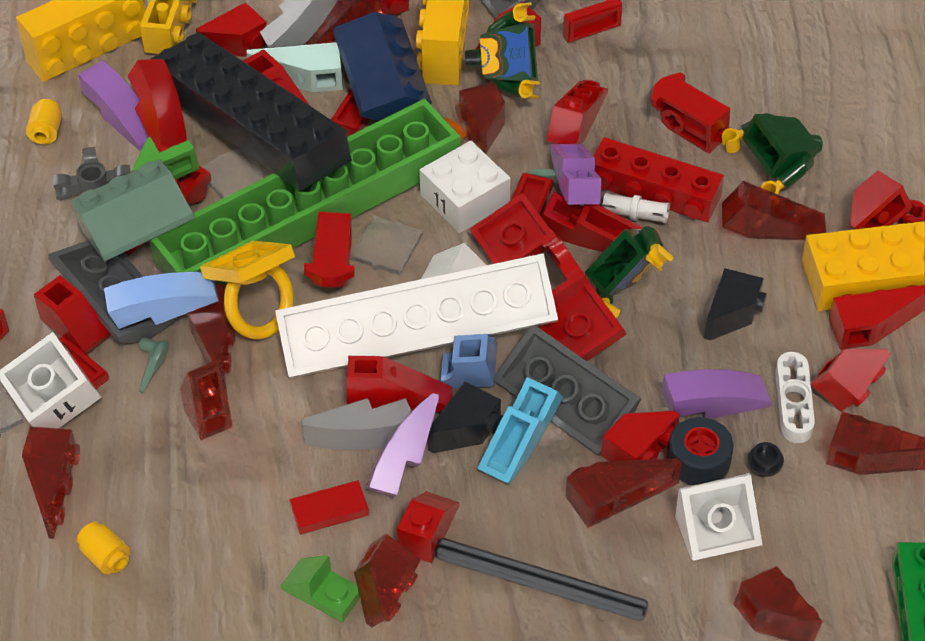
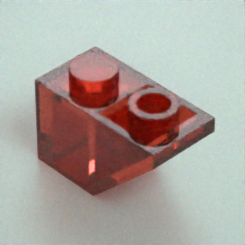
[455,81,505,154]
[354,533,421,627]
[733,566,823,641]

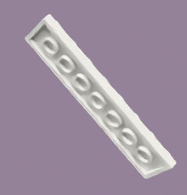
[275,254,558,379]

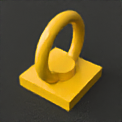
[200,241,295,340]

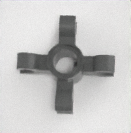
[52,147,131,200]

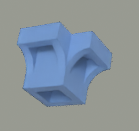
[440,334,497,389]

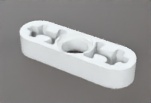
[775,352,815,443]

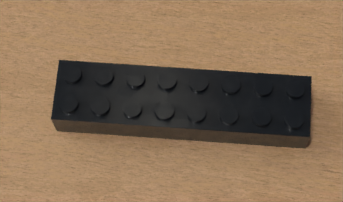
[151,32,352,191]

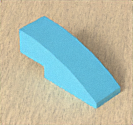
[477,377,563,485]

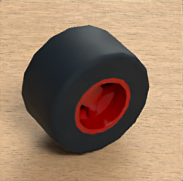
[667,417,734,485]

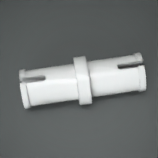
[602,192,670,224]

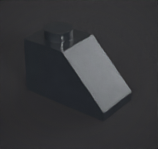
[704,268,767,340]
[428,382,503,453]

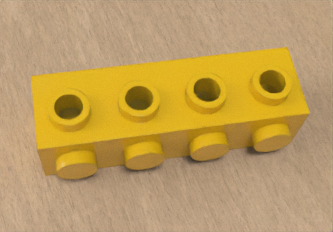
[140,0,198,54]

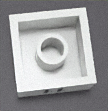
[420,141,511,233]
[0,332,102,439]

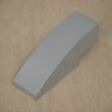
[260,0,338,48]
[301,398,411,450]

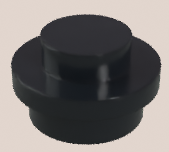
[748,442,784,477]

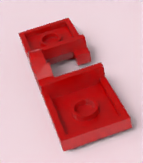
[469,193,627,361]

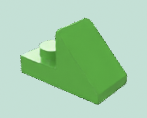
[132,137,199,179]
[280,555,363,623]

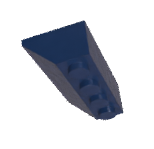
[333,12,432,121]

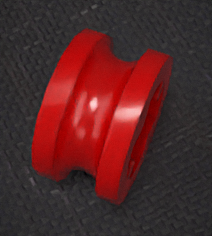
[896,200,925,224]

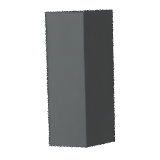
[48,240,176,343]
[494,325,641,456]

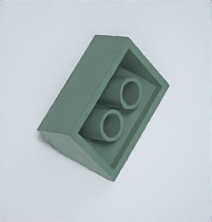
[70,159,195,261]

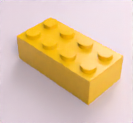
[16,0,145,82]
[416,0,470,86]
[802,221,925,311]

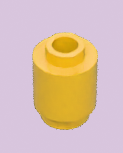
[26,99,62,145]
[76,521,130,575]

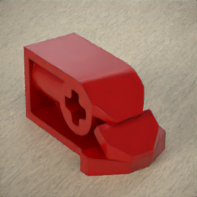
[651,72,731,154]
[304,212,355,288]

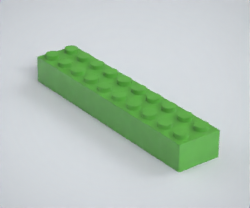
[149,99,461,288]

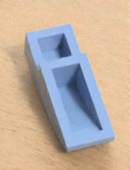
[104,272,219,329]

